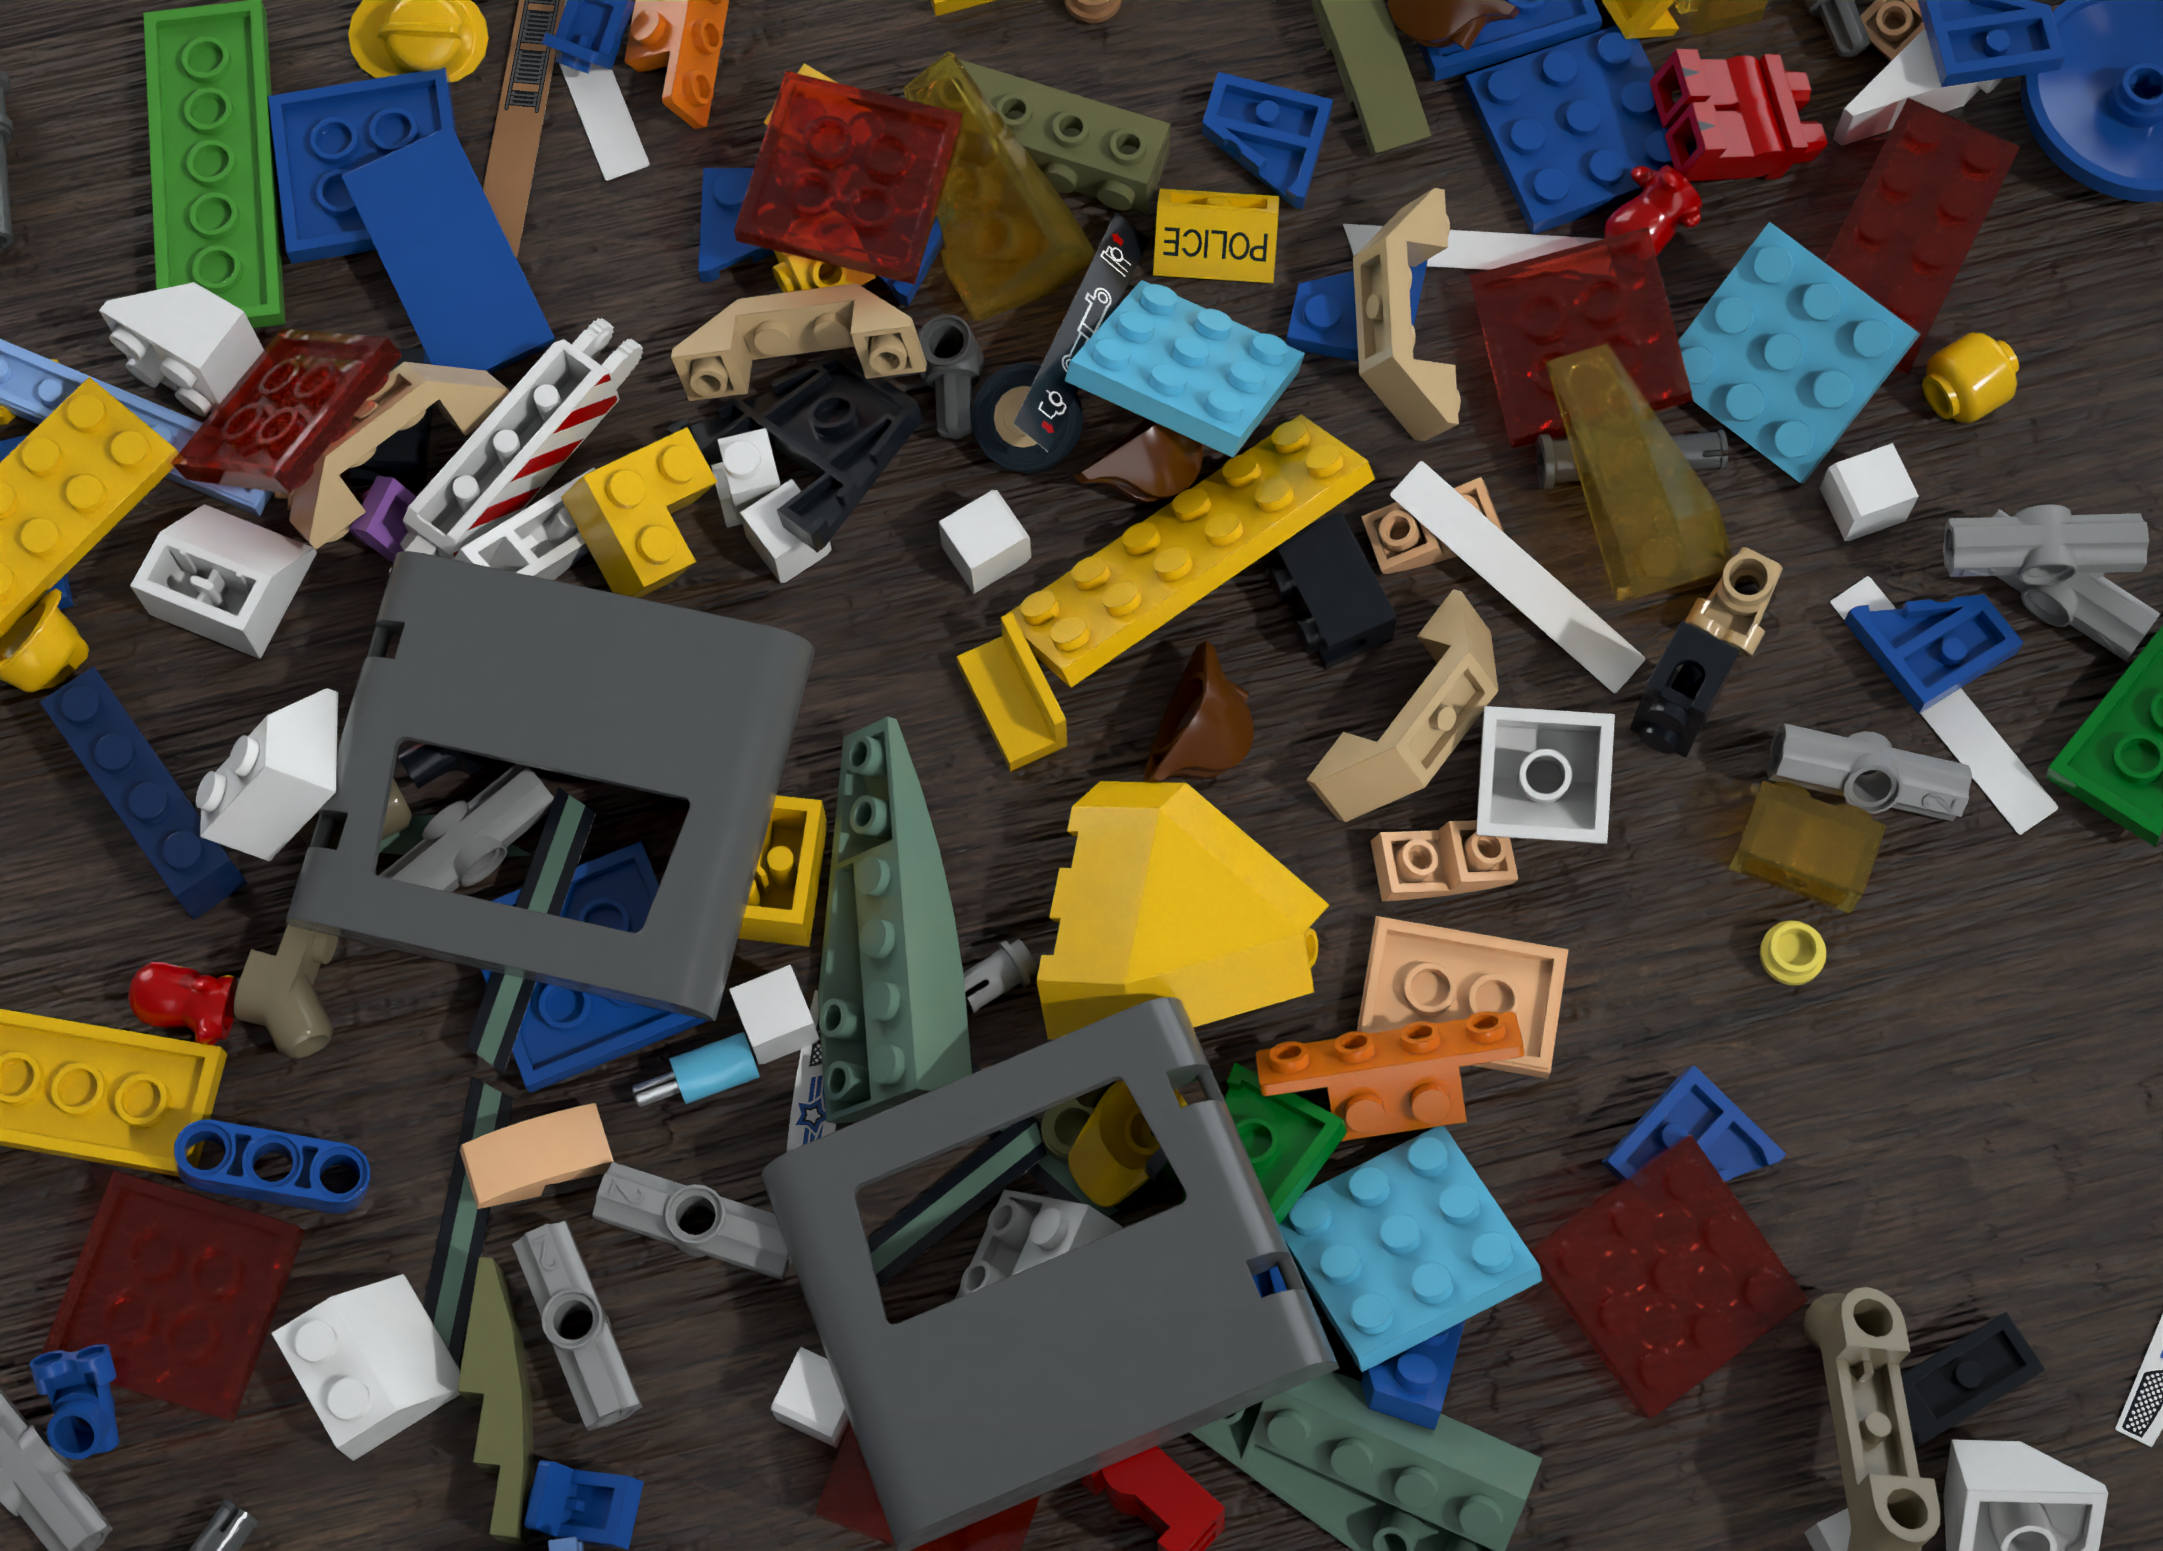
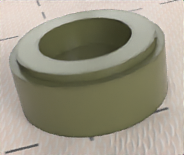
[1041,1098,1095,1165]

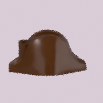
[1388,0,1520,51]
[1073,417,1206,503]
[1143,640,1254,782]

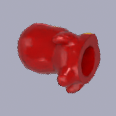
[1604,165,1702,265]
[128,962,238,1046]

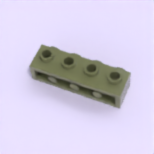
[919,54,1170,213]

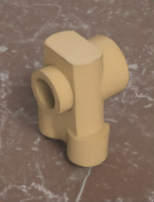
[1685,547,1783,658]

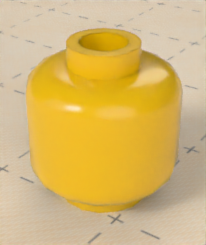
[1922,332,2019,424]

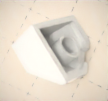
[1943,1439,2108,1551]

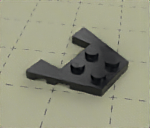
[667,350,923,553]

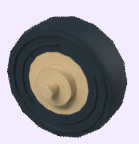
[971,362,1083,474]

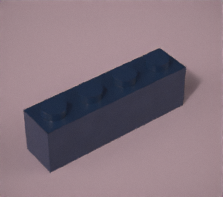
[40,666,248,920]

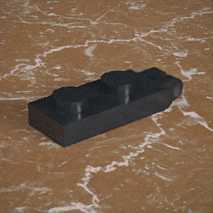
[1901,1311,2046,1449]

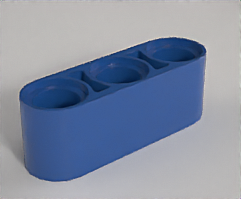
[174,1120,370,1214]

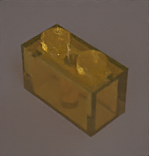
[1728,780,1887,914]

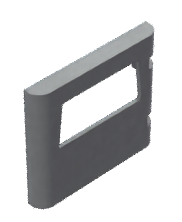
[285,551,815,1022]
[761,997,1340,1551]

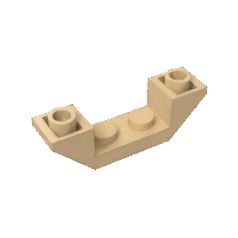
[1353,188,1461,441]
[671,283,927,401]
[289,362,510,550]
[1306,589,1498,822]

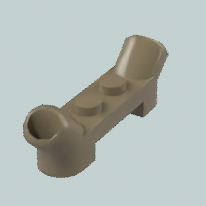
[234,778,413,1059]
[1803,1287,1940,1551]

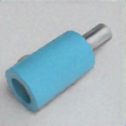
[632,1032,760,1107]

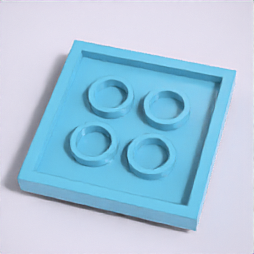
[1655,222,1921,484]
[1065,280,1305,458]
[1279,1126,1542,1372]

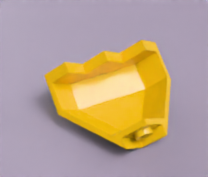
[1037,781,1330,1040]

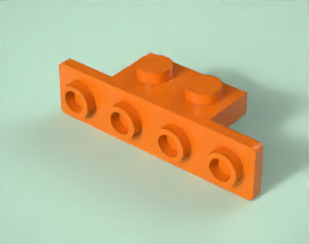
[624,0,729,129]
[1256,1011,1525,1141]

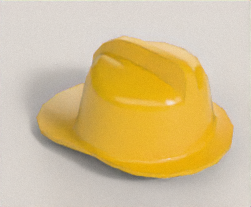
[348,0,489,82]
[0,589,89,693]

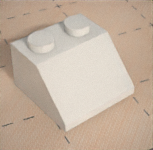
[196,688,338,861]
[1476,706,1615,844]
[271,1274,461,1461]

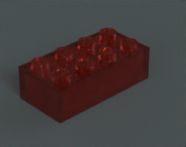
[1824,98,2020,374]

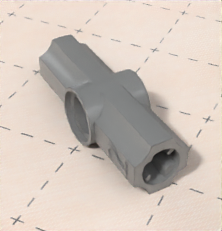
[1943,504,2149,585]
[1993,509,2160,661]
[1767,723,1972,821]
[379,763,554,892]
[592,1162,792,1280]
[512,1221,642,1431]
[0,1388,113,1551]

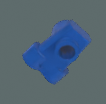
[29,1344,120,1460]

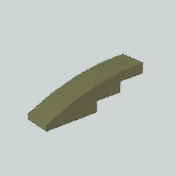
[1310,0,1432,157]
[457,1257,534,1546]

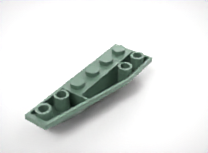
[818,716,972,1124]
[1190,1372,1542,1551]

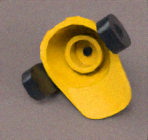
[1068,1081,1188,1208]

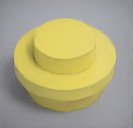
[1760,921,1826,986]

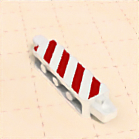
[389,318,643,574]

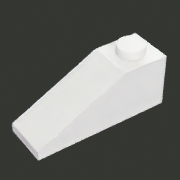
[1833,28,2003,146]
[454,467,595,580]

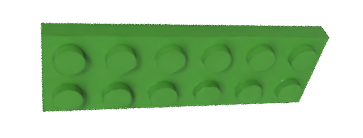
[143,0,285,328]

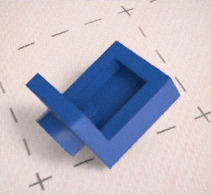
[541,0,635,74]
[524,1460,644,1550]

